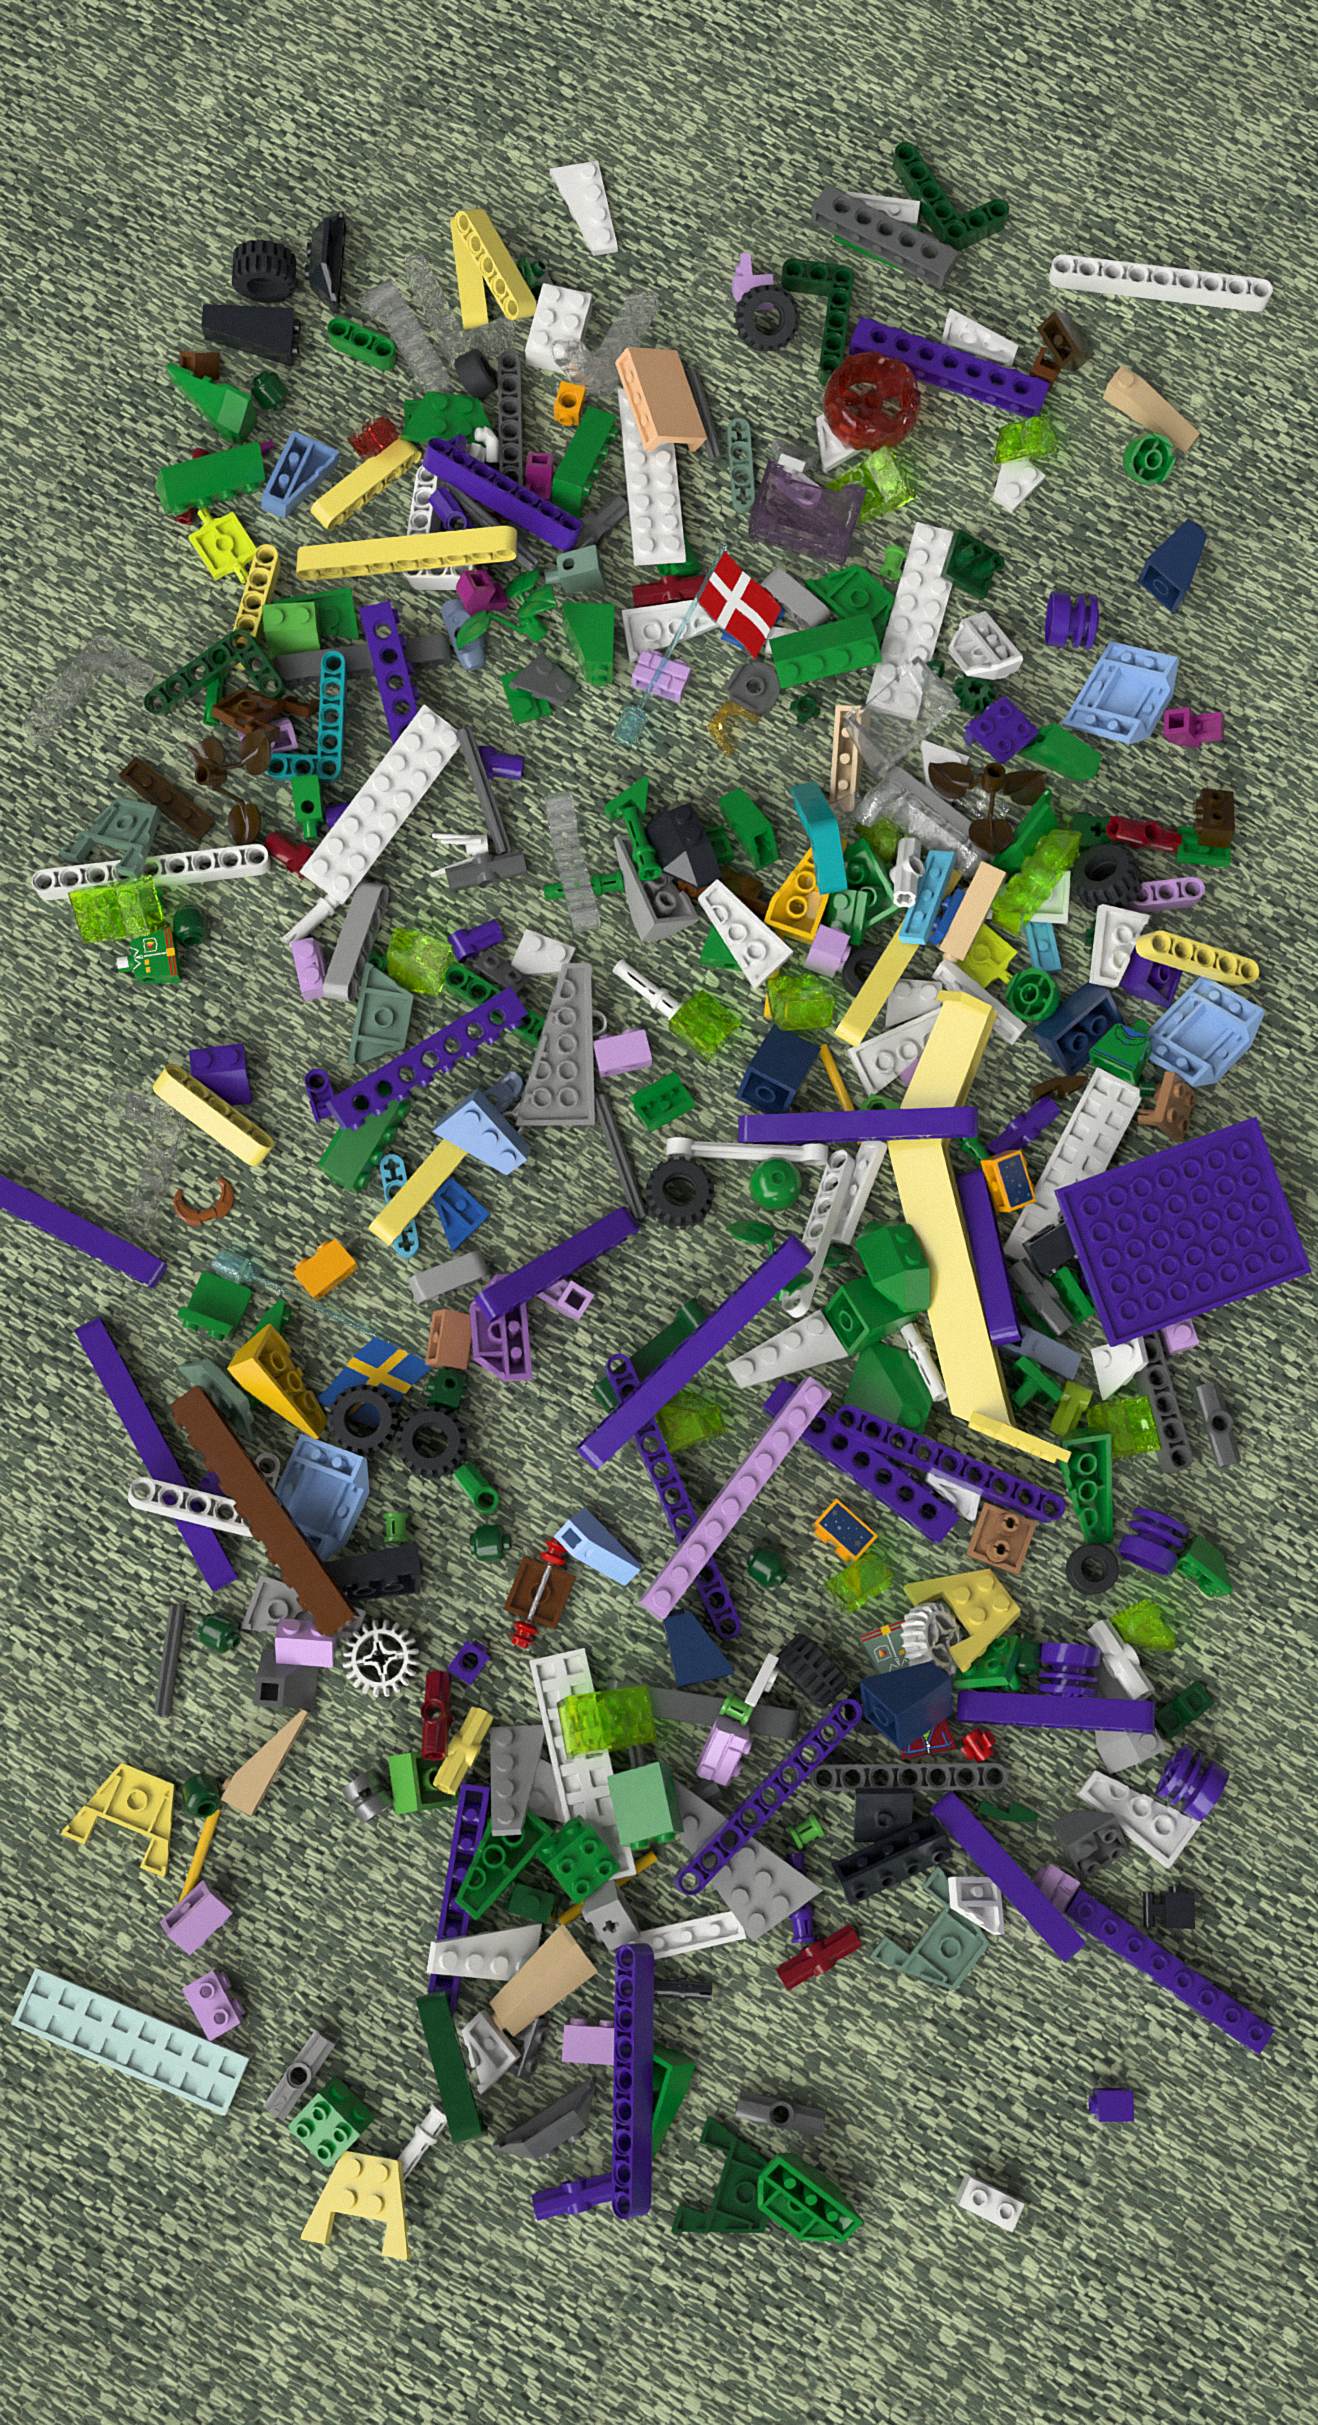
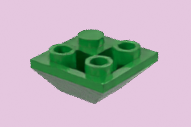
[1176,1534,1233,1598]

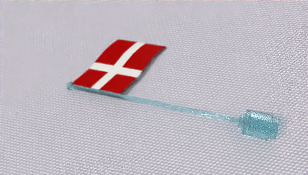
[613,545,781,747]

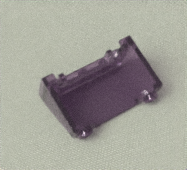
[748,460,867,565]

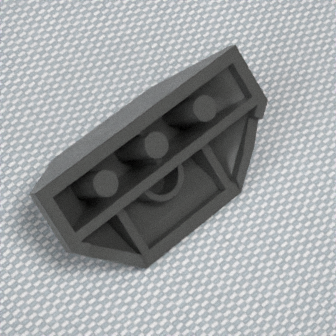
[493,2076,596,2160]

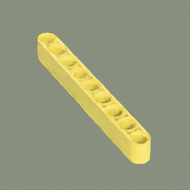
[296,526,517,580]
[834,863,965,1048]

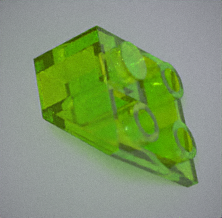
[993,414,1059,465]
[387,927,453,996]
[654,1390,728,1453]
[1107,1598,1177,1654]

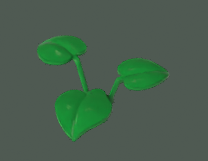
[456,567,558,651]
[726,1220,850,1301]

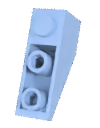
[554,1507,643,1586]

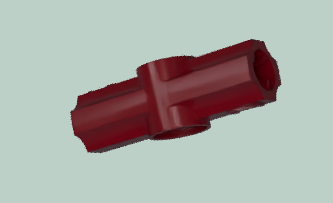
[632,574,709,608]
[1106,815,1182,854]
[264,830,324,891]
[420,1670,453,1761]
[775,1924,862,1991]

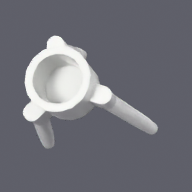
[430,833,488,877]

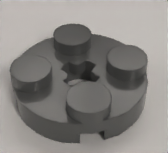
[728,662,780,715]

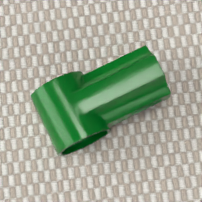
[452,1461,501,1516]

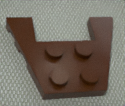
[212,689,320,744]

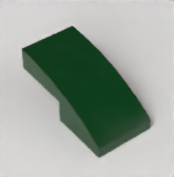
[1155,1681,1214,1741]
[974,1801,1039,1822]

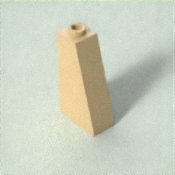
[939,861,1008,964]
[490,1924,598,2037]

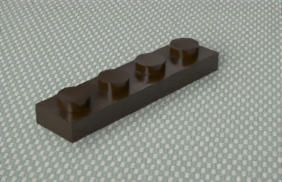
[118,756,216,842]

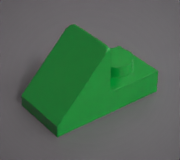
[604,776,649,822]

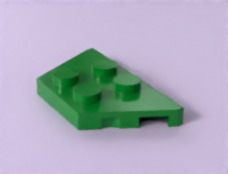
[400,391,494,448]
[805,564,895,647]

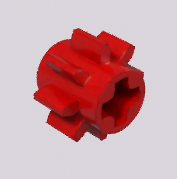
[960,1727,996,1763]

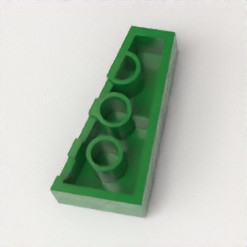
[551,406,619,520]

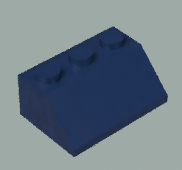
[1031,981,1126,1076]

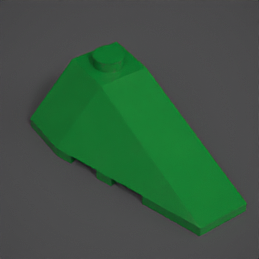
[166,363,258,446]

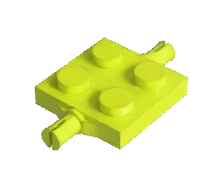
[188,508,257,583]
[942,924,1018,990]

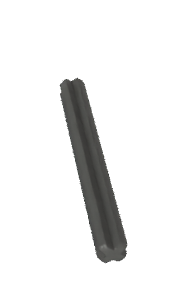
[442,482,540,571]
[457,727,511,855]
[594,1094,647,1221]

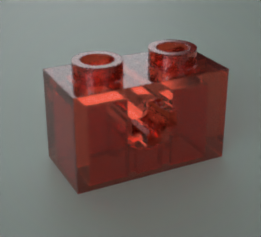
[346,416,398,460]

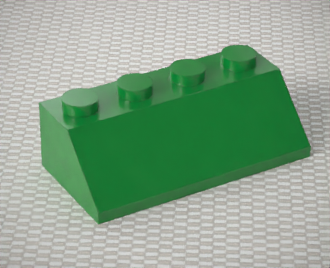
[155,441,265,516]
[768,613,883,690]
[318,1071,412,1195]

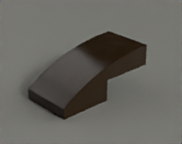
[1028,1075,1088,1103]

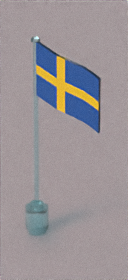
[211,1249,438,1428]

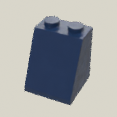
[1137,518,1207,615]
[735,1024,821,1114]
[662,1608,734,1688]
[860,1661,953,1751]

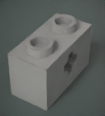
[581,1879,641,1951]

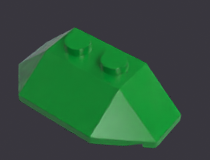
[989,788,1058,875]
[855,1219,930,1313]
[757,2152,863,2243]

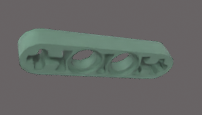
[727,418,755,513]

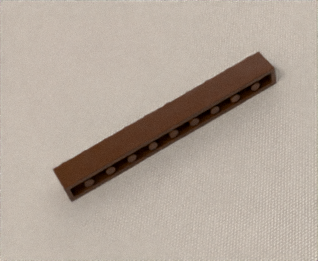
[170,1385,360,1637]

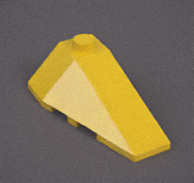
[763,838,848,945]
[227,1324,328,1440]

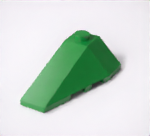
[1060,1426,1113,1544]
[455,1809,554,1921]
[652,2044,695,2161]

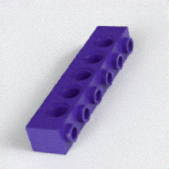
[359,601,419,745]

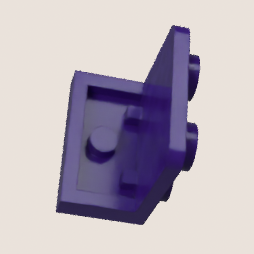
[963,696,1038,764]

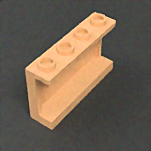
[615,347,707,452]

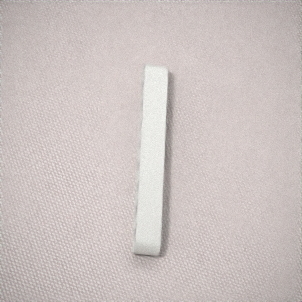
[1048,254,1273,312]
[32,844,271,900]

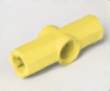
[433,1707,493,1795]

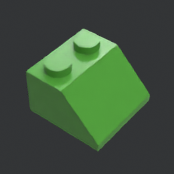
[262,602,322,660]
[388,1751,459,1814]

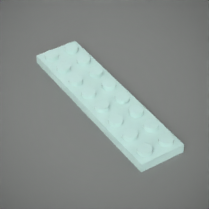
[11,1967,251,2116]

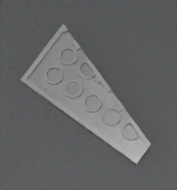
[514,963,595,1126]
[674,1779,823,1942]

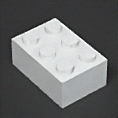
[525,283,592,376]

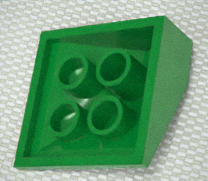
[821,837,908,932]
[841,1342,942,1436]

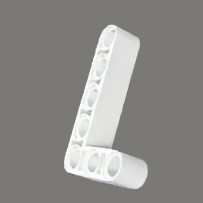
[403,465,477,590]
[127,1453,280,1537]

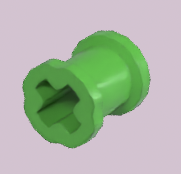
[879,545,908,580]
[383,1513,409,1543]
[719,1691,754,1727]
[787,1813,825,1850]

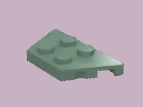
[347,962,415,1065]
[178,1359,259,1443]

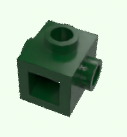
[516,256,553,300]
[426,1367,468,1413]

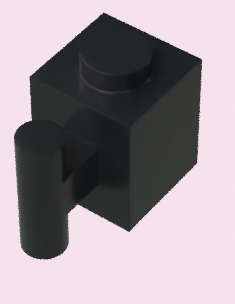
[1143,1886,1195,1929]

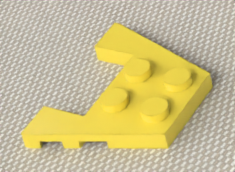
[904,1568,1021,1673]
[61,1763,176,1877]
[301,2151,411,2260]

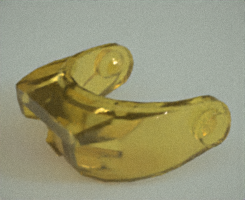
[707,701,758,756]

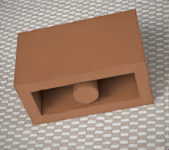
[425,1309,472,1371]

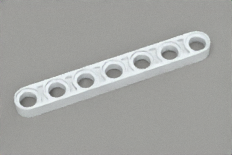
[782,1150,855,1318]

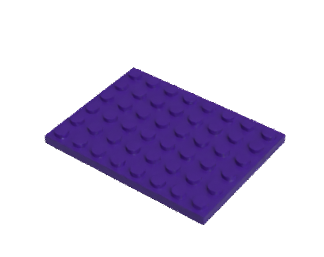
[1054,1117,1312,1347]

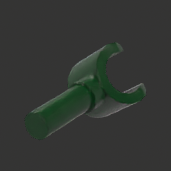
[1139,1074,1155,1098]

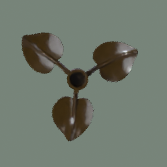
[187,730,271,846]
[928,762,1047,854]

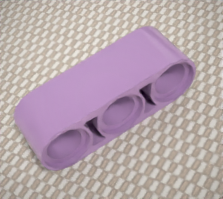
[1126,877,1205,913]

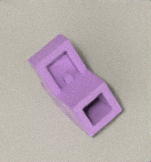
[732,253,774,310]
[536,1280,594,1320]

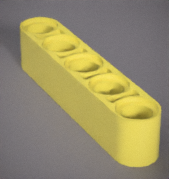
[455,208,537,320]
[450,217,489,330]
[311,434,422,531]
[233,544,281,669]
[1136,930,1259,986]
[153,1064,274,1166]
[368,1139,468,1246]

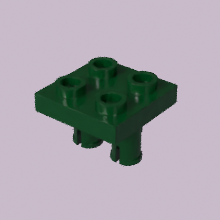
[940,529,1005,600]

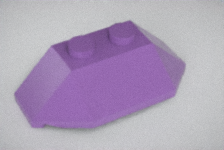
[469,1274,532,1381]

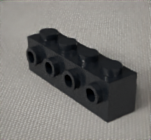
[831,1815,953,1906]

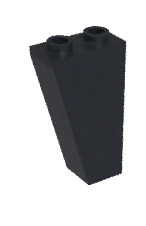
[201,304,301,366]

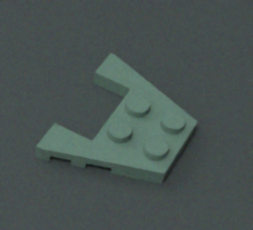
[59,797,162,879]
[869,1866,990,1991]

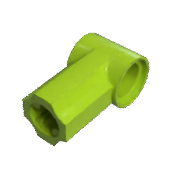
[1049,1379,1093,1436]

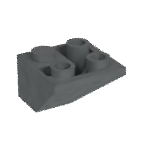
[254,1649,319,1710]
[1050,1809,1129,1881]

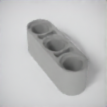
[760,568,831,629]
[407,1250,491,1306]

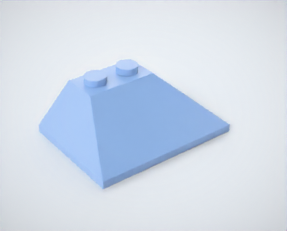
[1062,641,1179,744]
[1146,976,1265,1087]
[275,1434,370,1561]

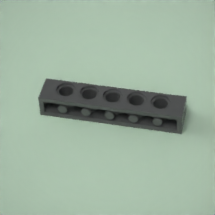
[811,184,959,289]

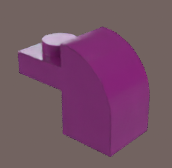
[525,452,554,502]
[456,570,509,616]
[1163,707,1225,747]

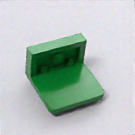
[1016,1266,1095,1339]
[177,1272,252,1342]
[535,1814,620,1904]
[289,2075,376,2167]

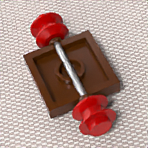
[503,1537,576,1649]

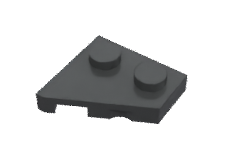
[509,652,580,707]

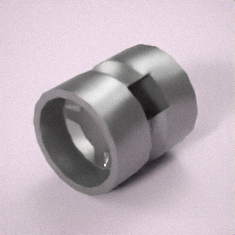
[341,1769,394,1824]

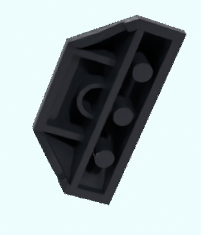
[305,211,346,314]
[644,799,723,889]

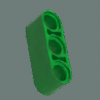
[327,317,397,371]

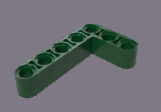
[892,142,1009,252]
[781,258,854,387]
[144,629,287,716]
[590,1297,710,1413]
[416,1988,488,2145]

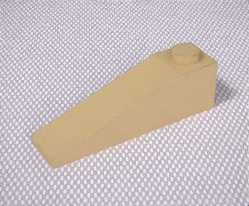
[1103,366,1200,453]
[829,705,869,812]
[220,1709,310,1816]

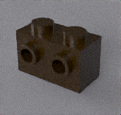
[1036,311,1094,371]
[1193,788,1235,848]

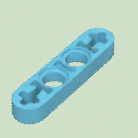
[380,1154,419,1258]

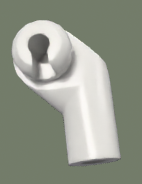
[475,426,499,462]

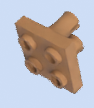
[1137,1071,1196,1142]
[965,1503,1037,1575]

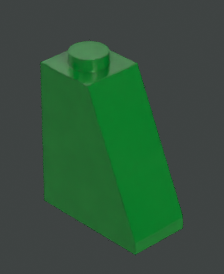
[1017,723,1102,782]
[718,787,779,871]

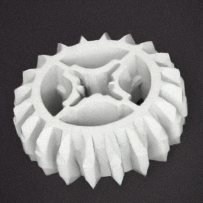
[900,1602,963,1676]
[343,1620,420,1697]

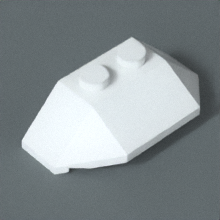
[948,611,1023,680]

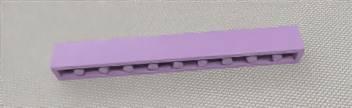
[637,1376,832,1620]

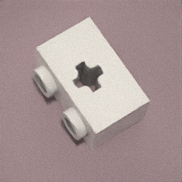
[954,2172,1024,2232]

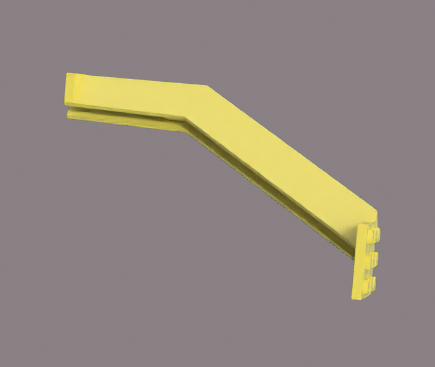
[887,990,1071,1464]

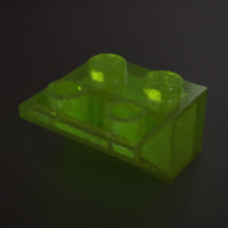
[765,973,835,1031]
[668,990,743,1063]
[1085,1395,1162,1461]

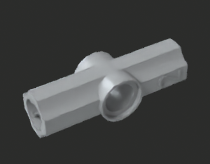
[263,2029,336,2121]

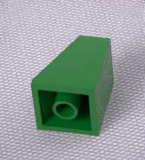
[562,602,615,687]
[822,1275,921,1357]

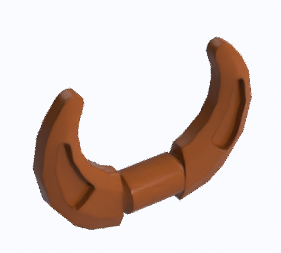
[174,1177,234,1226]

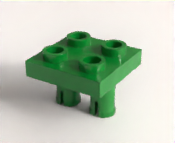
[1008,1355,1064,1413]
[953,1635,1022,1692]

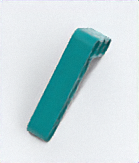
[266,650,348,783]
[790,781,847,895]

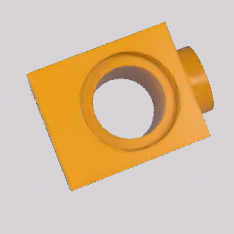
[554,381,586,426]

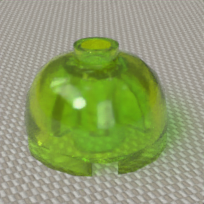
[854,815,901,864]

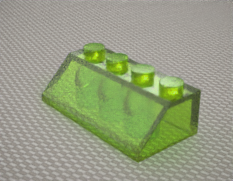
[991,829,1082,937]

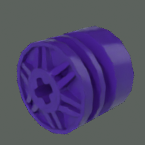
[1045,591,1099,649]
[1116,1507,1190,1576]
[1038,1642,1101,1698]
[1155,1744,1230,1821]

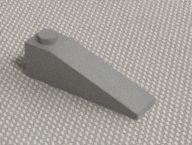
[614,835,699,942]
[1086,1655,1166,1774]

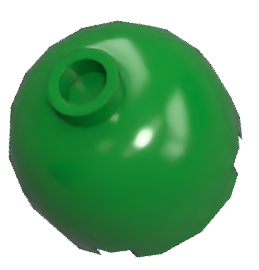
[1123,433,1175,486]
[1005,967,1061,1022]
[749,1157,803,1212]

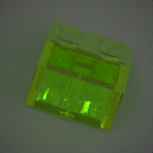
[821,446,917,531]
[68,875,166,944]
[822,1552,895,1614]
[557,1685,658,1760]

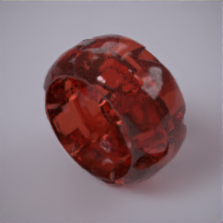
[823,352,921,453]

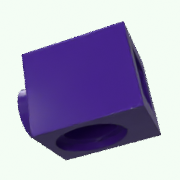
[447,1640,491,1686]
[1088,2088,1134,2122]

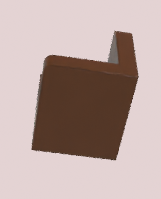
[1029,347,1061,392]
[179,351,220,379]

